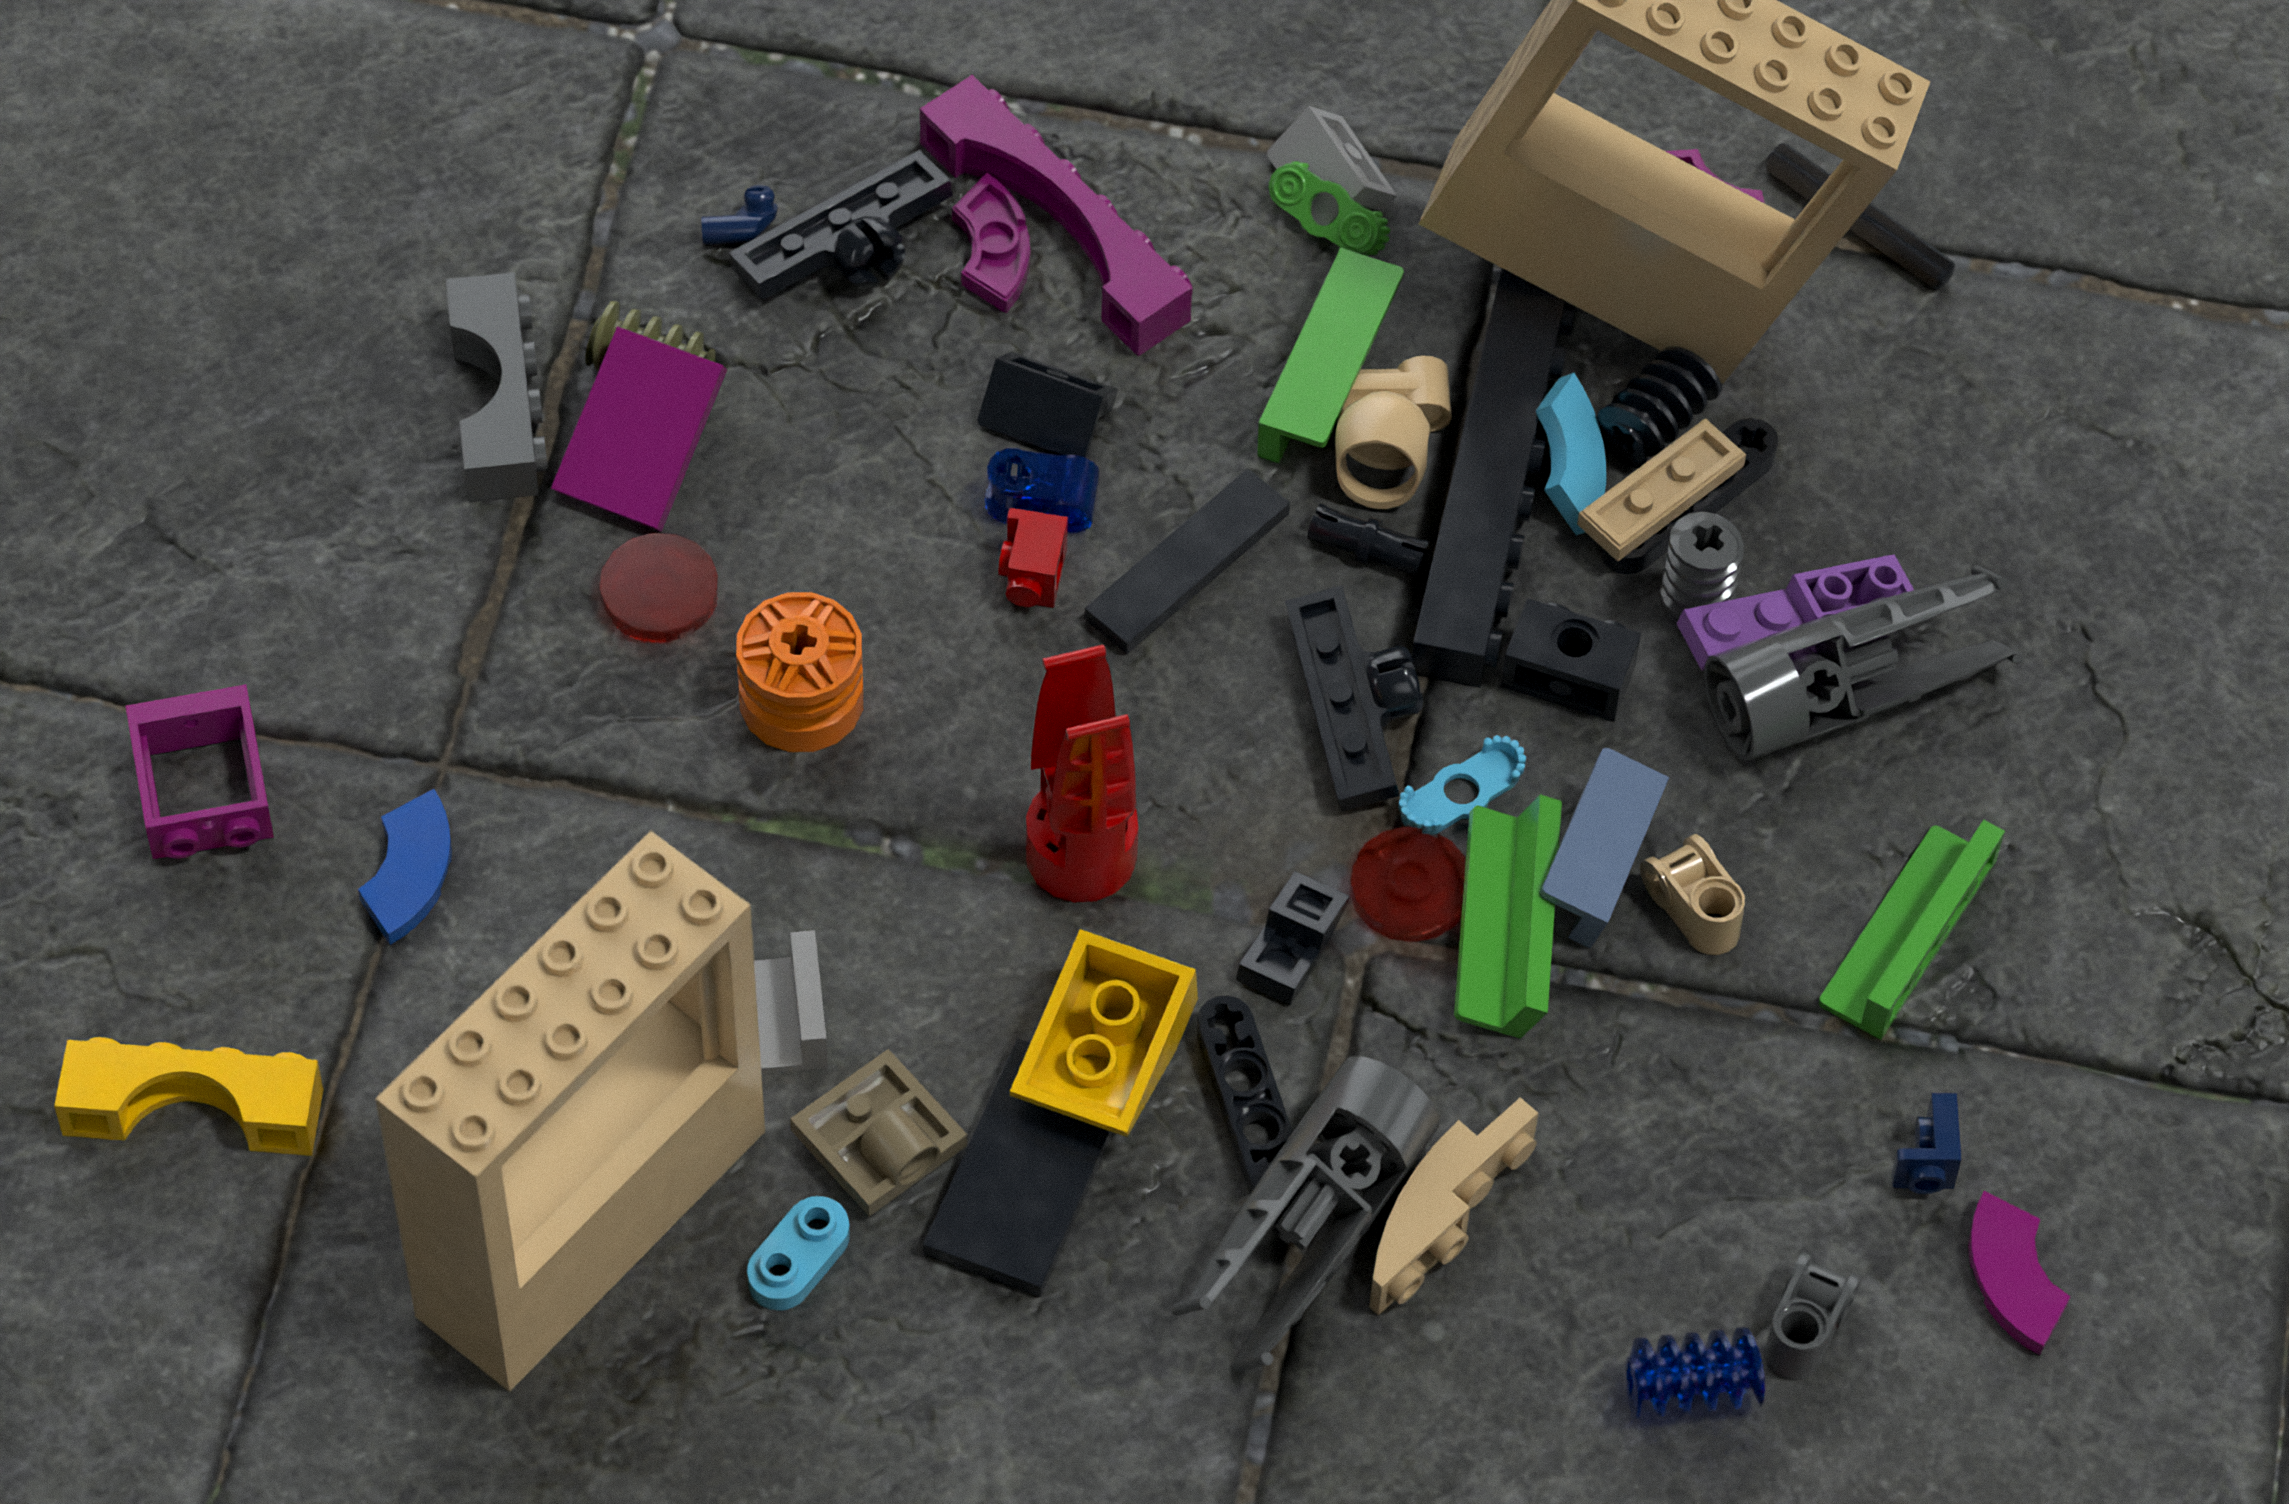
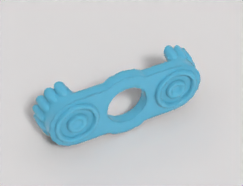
[1398,735,1526,836]

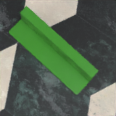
[1257,248,1404,463]
[1454,794,1562,1039]
[1819,819,2005,1040]

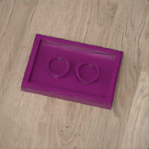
[551,326,727,532]

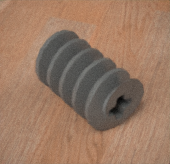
[1660,511,1744,630]

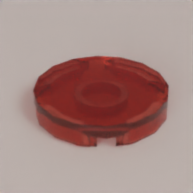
[599,533,719,643]
[1349,826,1466,942]

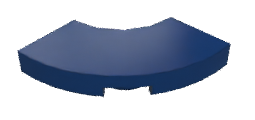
[358,789,452,945]

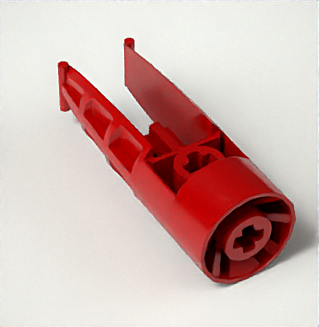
[1026,644,1139,903]

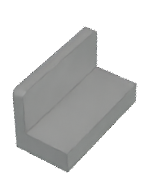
[1267,106,1397,226]
[754,930,828,1075]

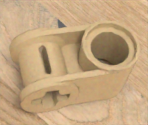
[1640,834,1745,955]

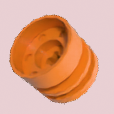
[736,592,863,752]

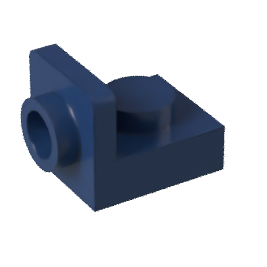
[1892,1093,1961,1194]

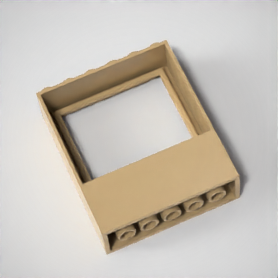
[1419,0,1930,383]
[376,831,765,1392]

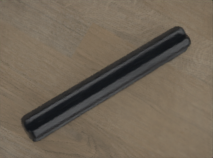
[1765,143,1955,290]

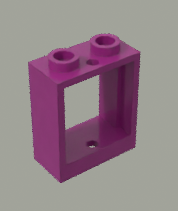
[125,684,274,859]

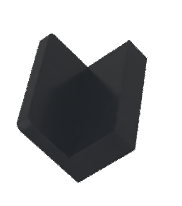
[977,352,1118,461]

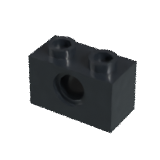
[1501,598,1641,722]

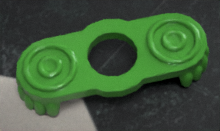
[1269,161,1390,257]

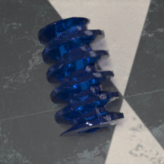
[1626,1327,1765,1420]

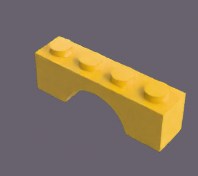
[54,1037,323,1156]

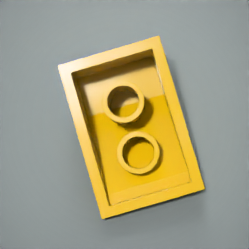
[1010,929,1198,1137]

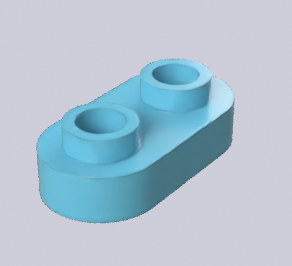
[747,1196,850,1310]

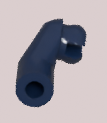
[701,185,778,245]

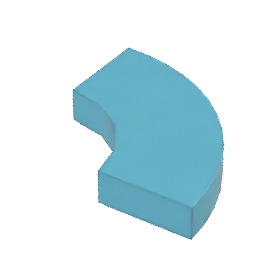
[1536,373,1606,535]

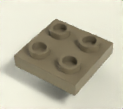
[790,1049,967,1217]

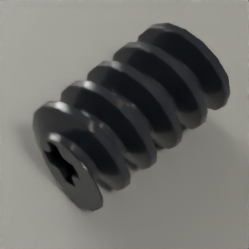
[1596,346,1722,468]

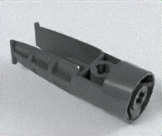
[1704,565,2023,761]
[1171,1056,1439,1372]

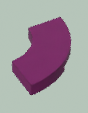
[952,173,1031,313]
[1968,1191,2071,1355]

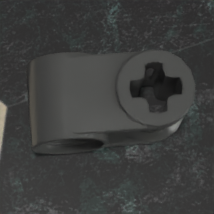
[1764,1251,1862,1380]

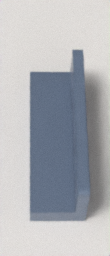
[1540,748,1669,948]

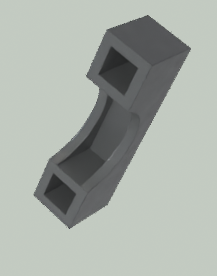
[445,272,548,502]

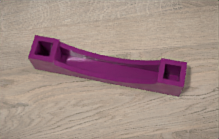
[919,75,1193,357]

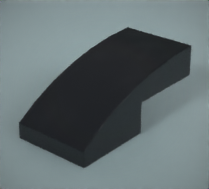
[1236,871,1349,1005]

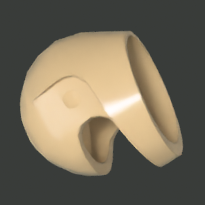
[1335,391,1430,509]

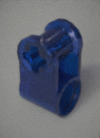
[984,448,1100,533]

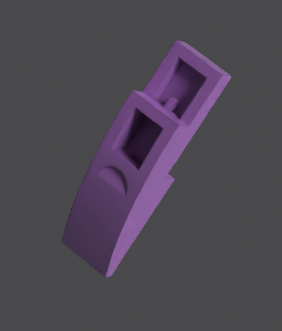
[1677,554,1914,671]

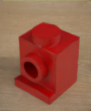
[998,508,1068,608]

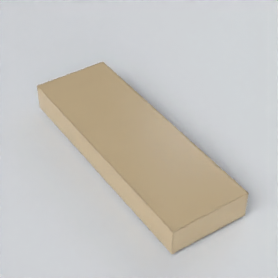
[1577,418,1746,561]

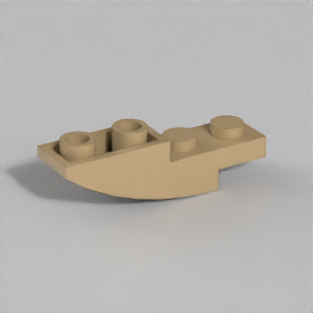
[1369,1097,1538,1316]

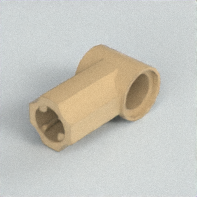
[1337,356,1451,433]

